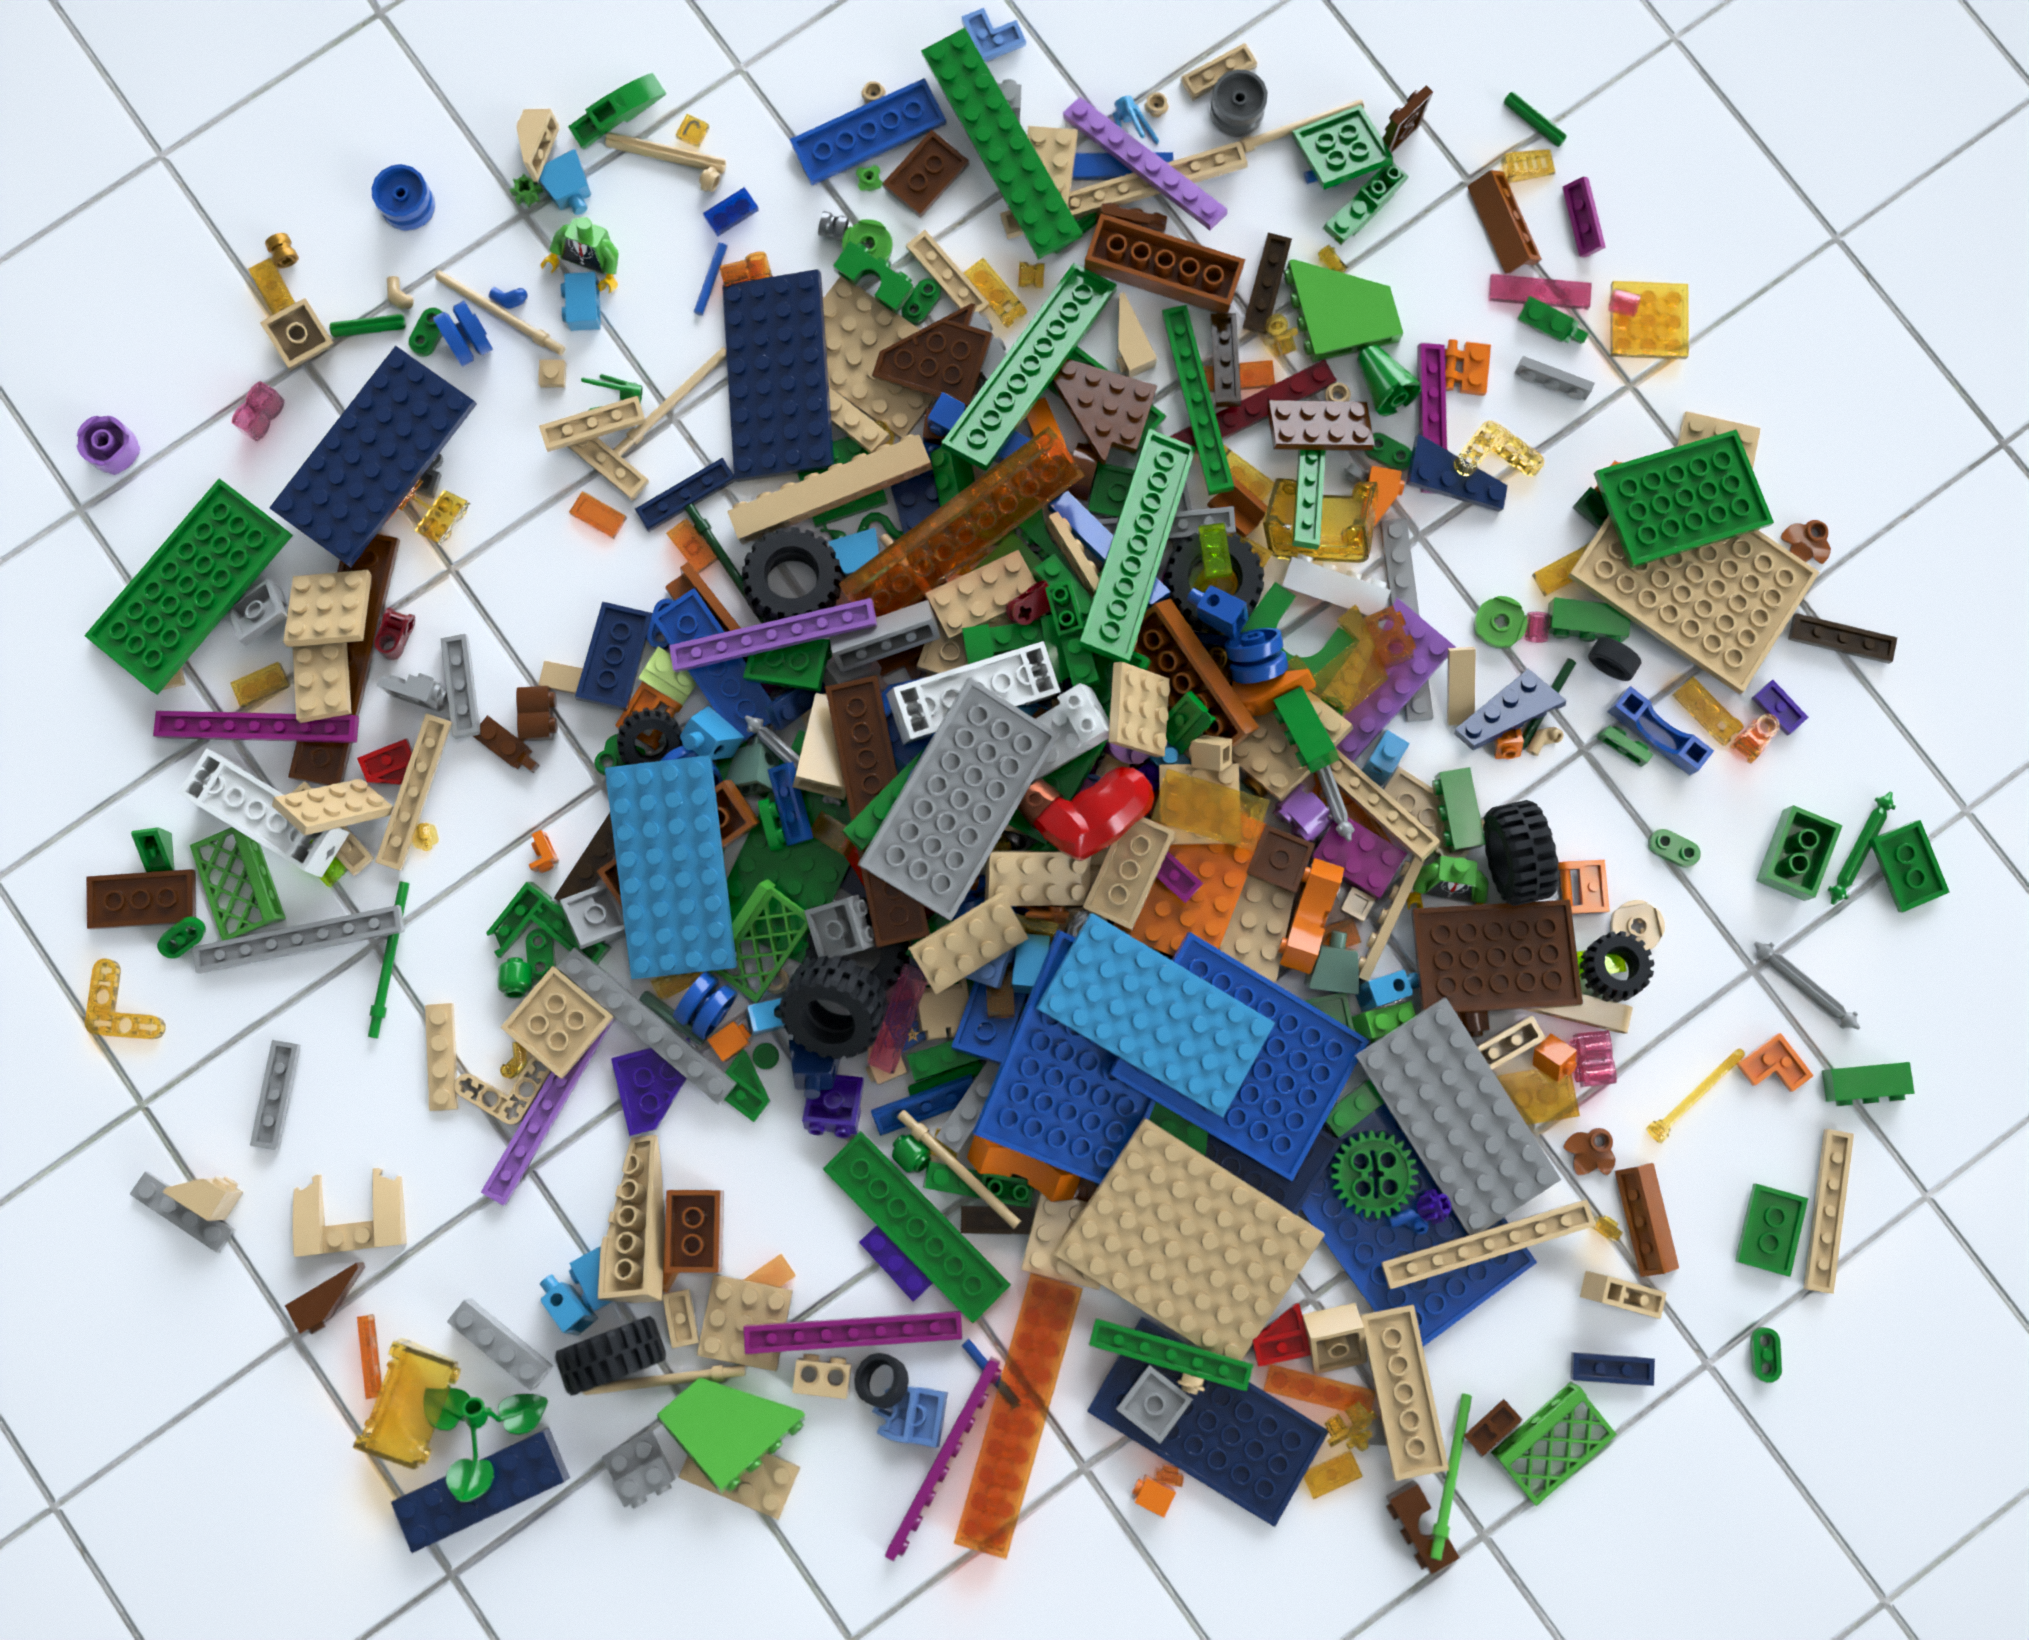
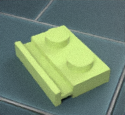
[637,646,696,706]

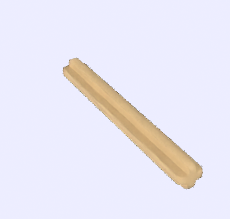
[605,132,727,174]

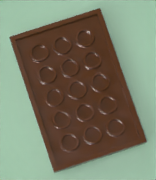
[1411,899,1583,1013]

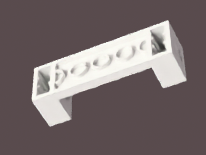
[886,641,1061,745]
[1031,683,1110,785]
[178,748,350,878]

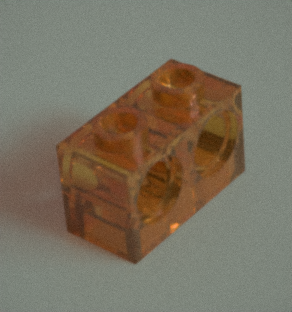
[1364,606,1417,670]

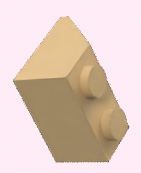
[163,1176,244,1221]
[1303,1303,1367,1374]

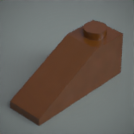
[285,1262,366,1335]

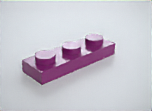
[1562,176,1606,258]

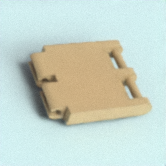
[912,978,969,1041]

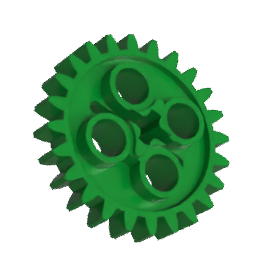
[1330,1130,1419,1219]

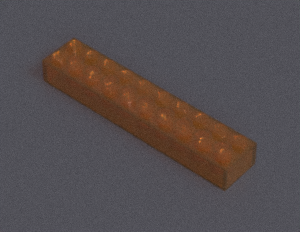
[839,426,1085,618]
[953,1272,1083,1560]

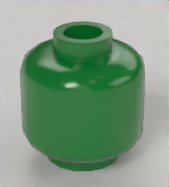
[497,957,532,998]
[892,1134,932,1173]

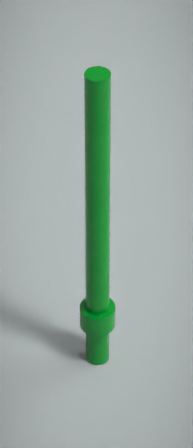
[368,881,410,1039]

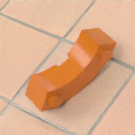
[1278,858,1344,974]
[967,1135,1081,1202]

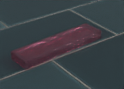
[1488,274,1592,310]
[868,963,927,1074]

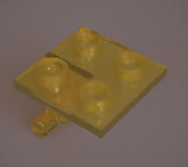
[397,479,471,545]

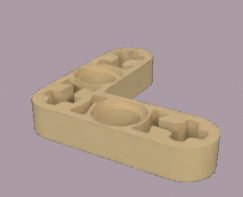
[454,1056,551,1125]

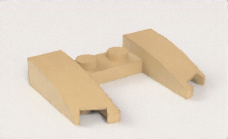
[293,1168,407,1257]

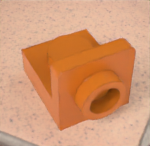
[1494,728,1524,759]
[528,830,559,873]

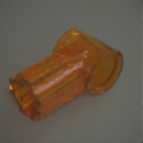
[719,251,773,287]

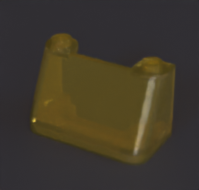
[1263,478,1379,563]
[353,1338,461,1470]

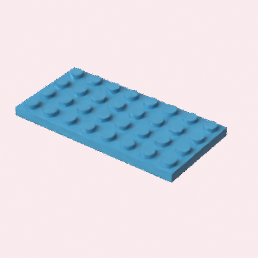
[605,755,737,979]
[1036,913,1275,1118]

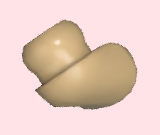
[387,276,414,309]
[1526,727,1564,756]

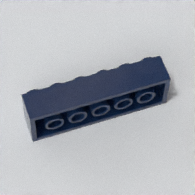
[391,1428,570,1554]

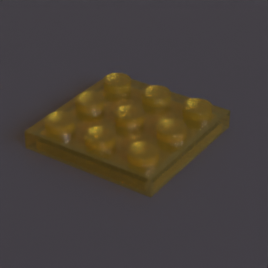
[1610,281,1689,360]

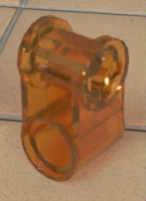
[1730,714,1780,764]

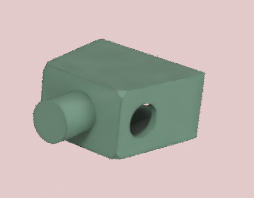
[725,734,779,797]
[1304,931,1359,994]

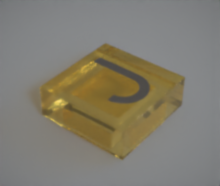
[675,114,710,148]

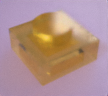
[1591,1215,1623,1241]

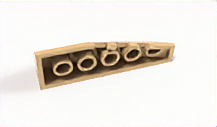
[598,1135,664,1303]

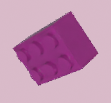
[1309,817,1407,901]

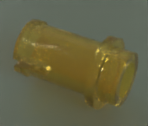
[1317,245,1348,273]

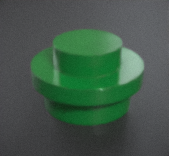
[752,1043,779,1069]

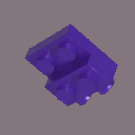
[802,1075,865,1138]

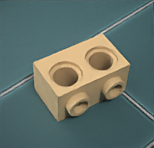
[792,1353,852,1399]

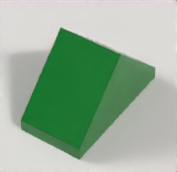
[131,827,175,872]

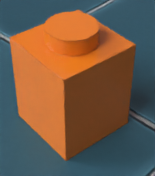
[707,1021,751,1063]
[1532,1033,1577,1082]
[1131,1474,1176,1518]

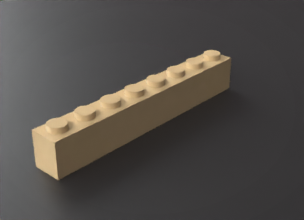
[727,434,933,545]

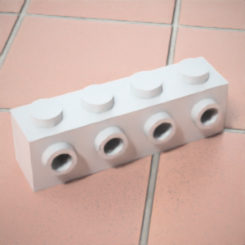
[1281,553,1391,619]

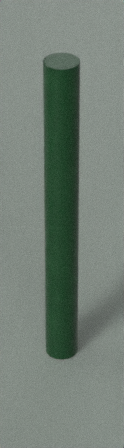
[1522,658,1577,750]

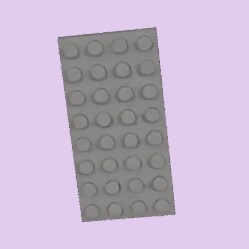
[858,678,1059,921]
[1354,998,1561,1235]

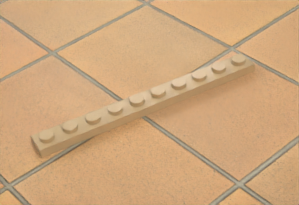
[1000,141,1248,240]

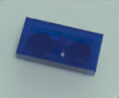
[702,187,759,237]

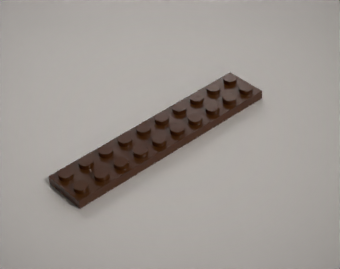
[288,534,400,786]
[825,675,930,948]

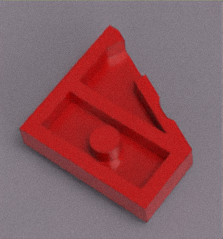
[357,738,413,785]

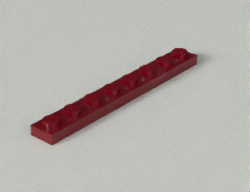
[1169,359,1337,454]

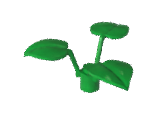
[425,1388,548,1502]

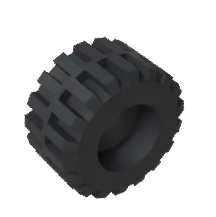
[617,708,683,765]
[1579,931,1655,1003]

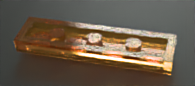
[1263,1364,1376,1418]

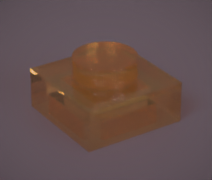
[1154,1464,1184,1487]

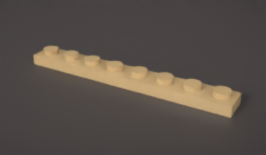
[1380,1199,1596,1289]

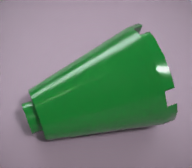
[1357,345,1421,417]

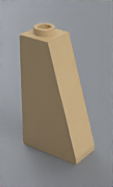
[792,693,846,800]

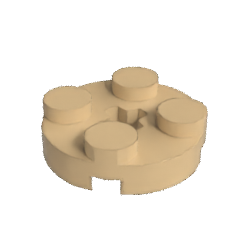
[1610,900,1665,950]

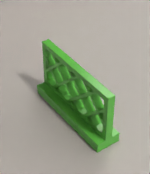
[190,827,286,941]
[709,879,809,1003]
[1491,1382,1617,1506]

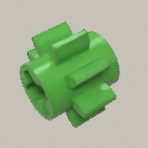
[510,173,543,208]

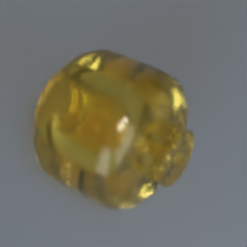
[412,823,439,851]

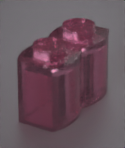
[231,381,285,442]
[1570,1030,1617,1088]

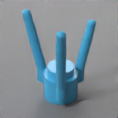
[1112,95,1159,144]

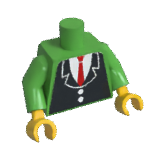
[541,217,619,294]
[1406,856,1489,910]

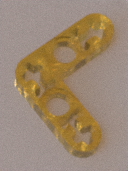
[1453,420,1545,476]
[85,958,166,1040]

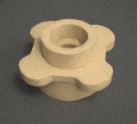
[1177,1373,1205,1395]

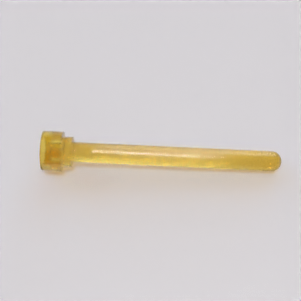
[1646,1049,1745,1144]

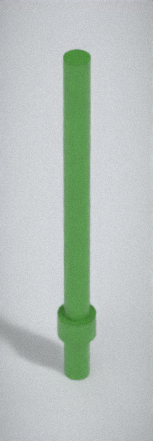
[1430,1393,1472,1560]

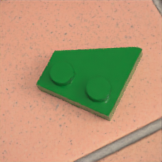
[724,1049,771,1122]

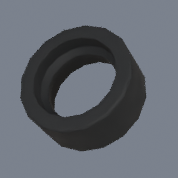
[1588,637,1642,681]
[854,1353,909,1409]

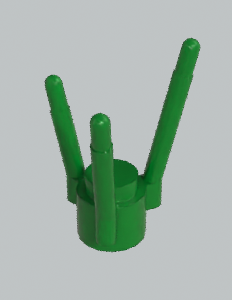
[581,374,643,410]

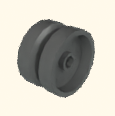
[1210,69,1268,137]

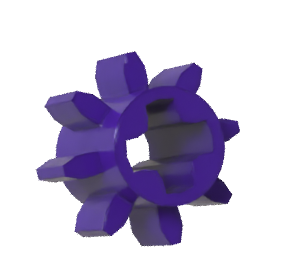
[1417,1189,1451,1225]

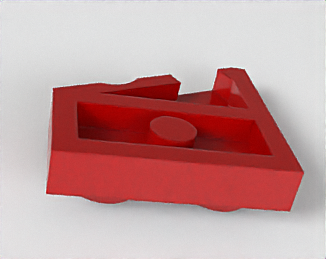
[1253,1303,1311,1367]

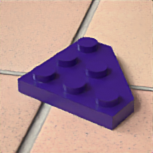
[611,1038,691,1136]

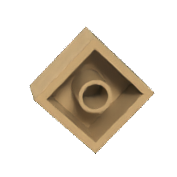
[260,298,334,371]

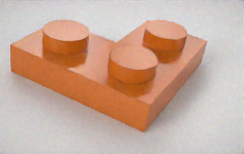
[1736,1033,1814,1092]

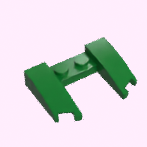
[962,614,1070,691]
[486,882,612,986]

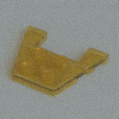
[1286,604,1389,714]

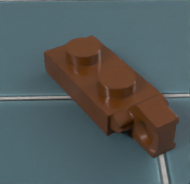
[1095,203,1167,233]
[473,715,540,773]

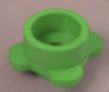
[856,165,882,191]

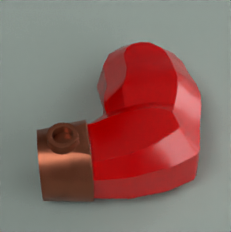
[1017,767,1154,861]

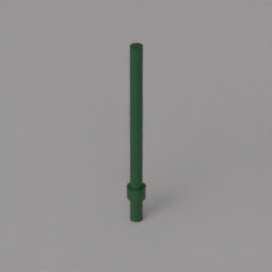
[685,504,764,624]

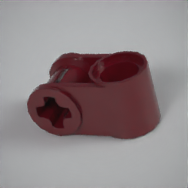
[1006,580,1051,625]
[374,607,416,660]

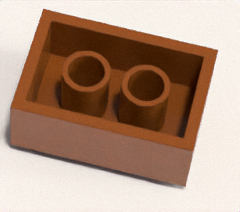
[664,1190,724,1273]

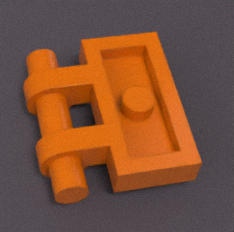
[1445,339,1491,396]

